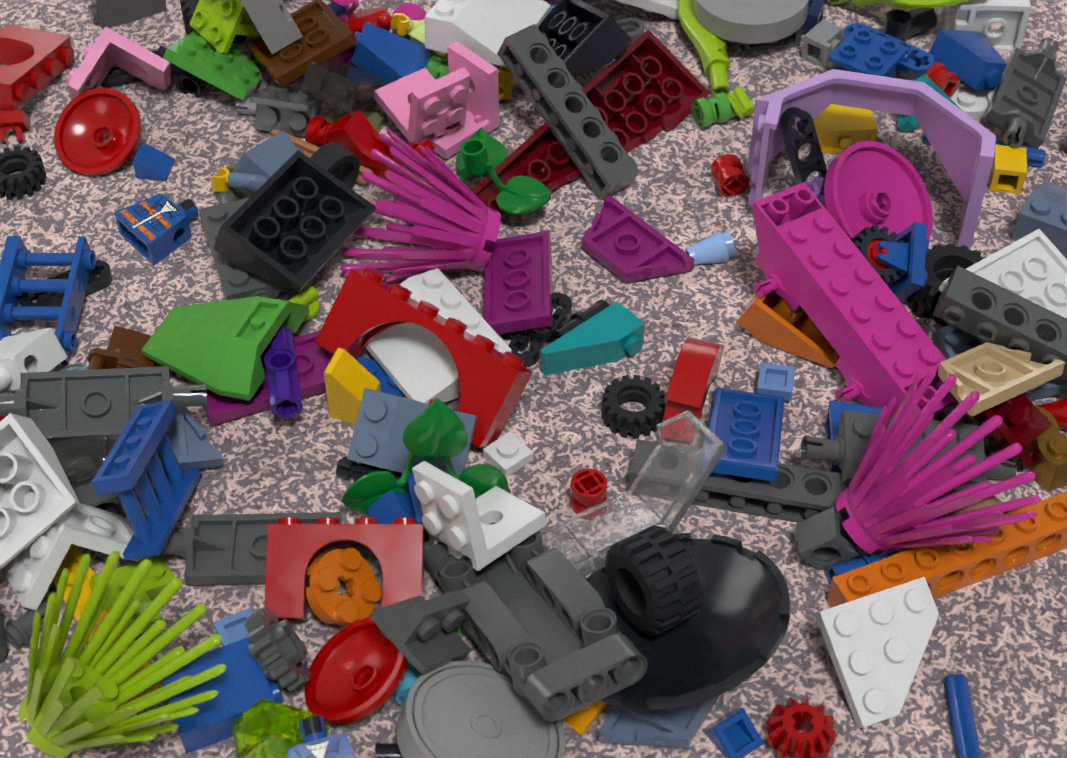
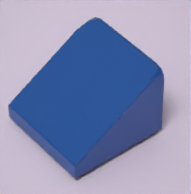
[133,143,175,182]
[367,490,415,524]
[702,707,764,758]

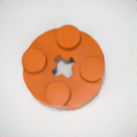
[306,548,382,627]

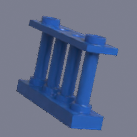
[0,236,96,365]
[91,399,202,560]

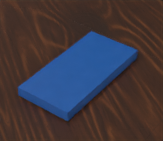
[702,388,785,482]

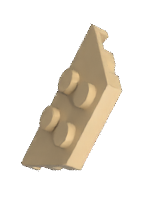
[938,342,1065,416]

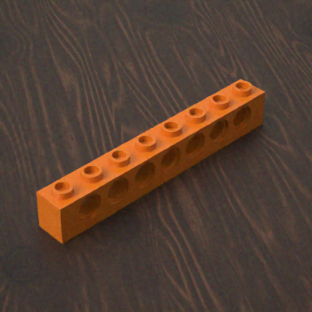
[827,491,1067,608]

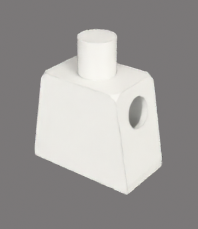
[0,328,67,393]

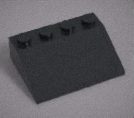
[534,0,632,86]
[213,150,376,291]

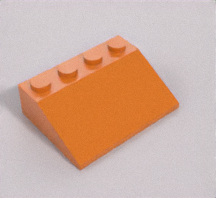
[736,292,840,369]

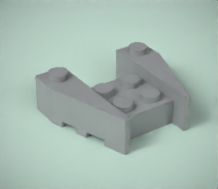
[240,0,303,54]

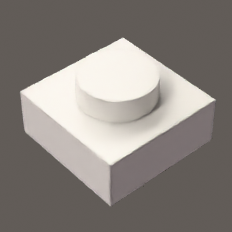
[483,431,533,477]

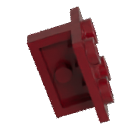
[974,393,1052,468]

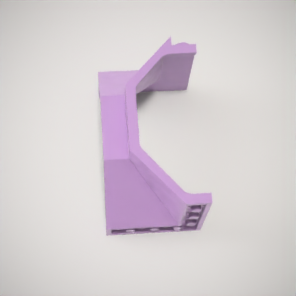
[747,69,996,250]

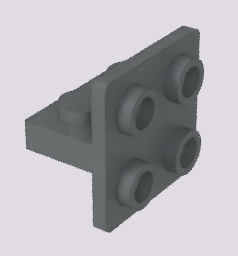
[250,85,325,137]
[370,589,471,673]

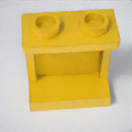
[813,104,878,154]

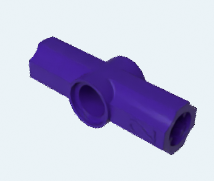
[264,325,302,419]

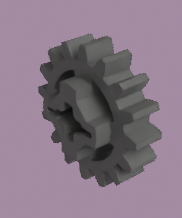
[245,608,311,692]

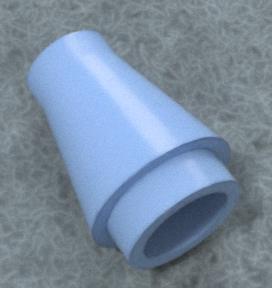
[685,231,736,266]

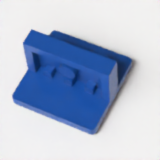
[828,27,908,78]

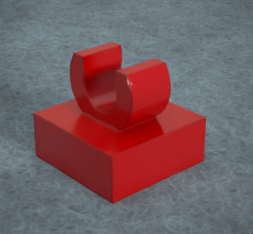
[0,110,31,143]

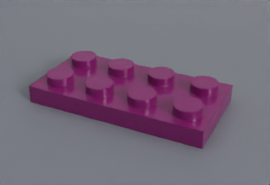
[483,231,553,334]
[194,330,334,426]

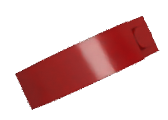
[325,110,435,183]
[659,337,724,444]

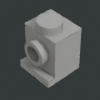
[801,19,844,69]

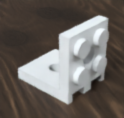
[938,0,1031,52]
[412,461,547,571]
[3,503,141,610]

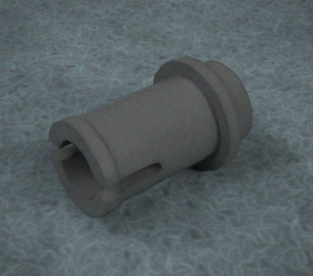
[4,601,47,648]

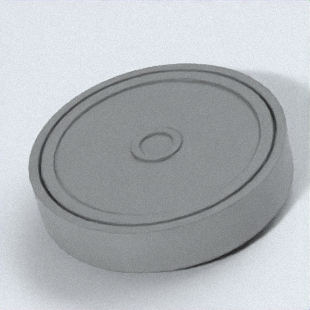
[693,0,809,44]
[397,661,565,758]

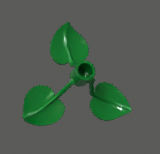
[405,127,551,227]
[342,398,511,516]

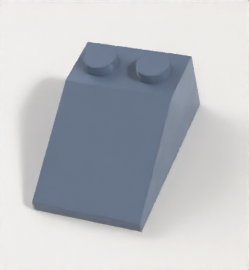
[1012,181,1067,259]
[347,388,478,475]

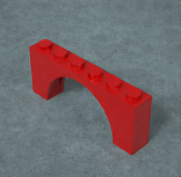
[315,267,533,447]

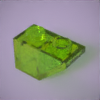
[232,698,329,758]

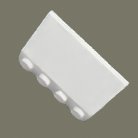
[425,0,551,67]
[366,268,512,404]
[0,413,79,570]

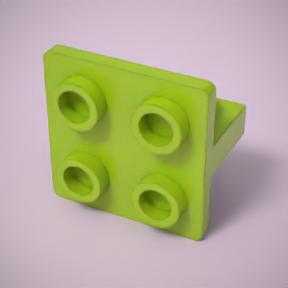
[190,0,259,54]

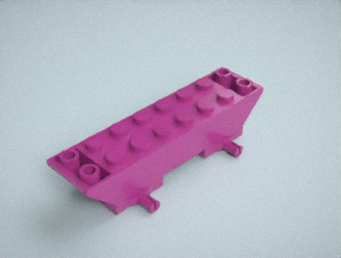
[752,182,958,415]

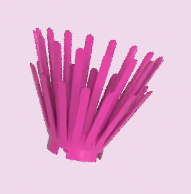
[340,128,501,283]
[836,366,1041,556]

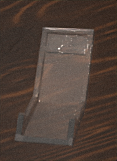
[540,410,726,577]

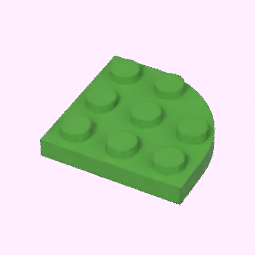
[163,30,261,101]

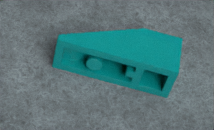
[540,301,645,375]

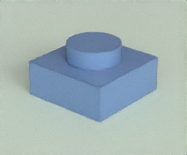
[756,362,795,402]
[213,608,253,646]

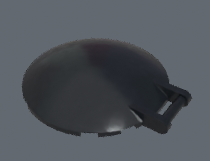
[584,533,791,710]

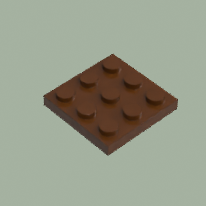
[245,0,358,88]

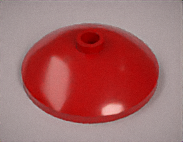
[54,88,141,176]
[304,617,408,724]

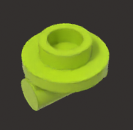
[726,86,755,120]
[288,286,320,321]

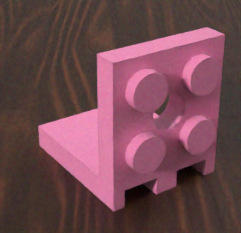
[66,26,171,100]
[420,41,500,159]
[374,67,471,143]

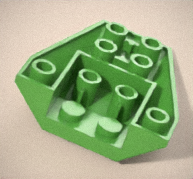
[141,296,310,401]

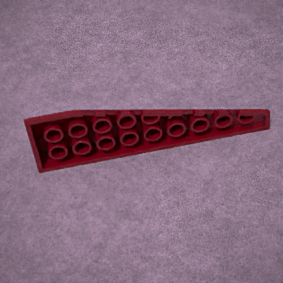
[471,29,710,216]

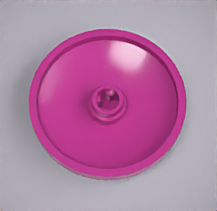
[824,141,933,241]

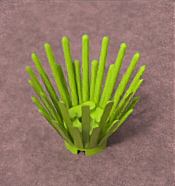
[18,551,226,758]

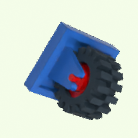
[851,222,929,302]

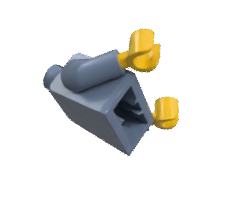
[211,130,304,193]

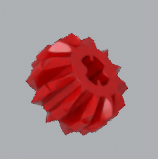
[766,696,836,758]

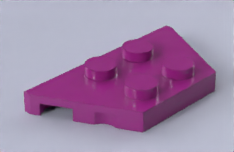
[582,195,695,283]

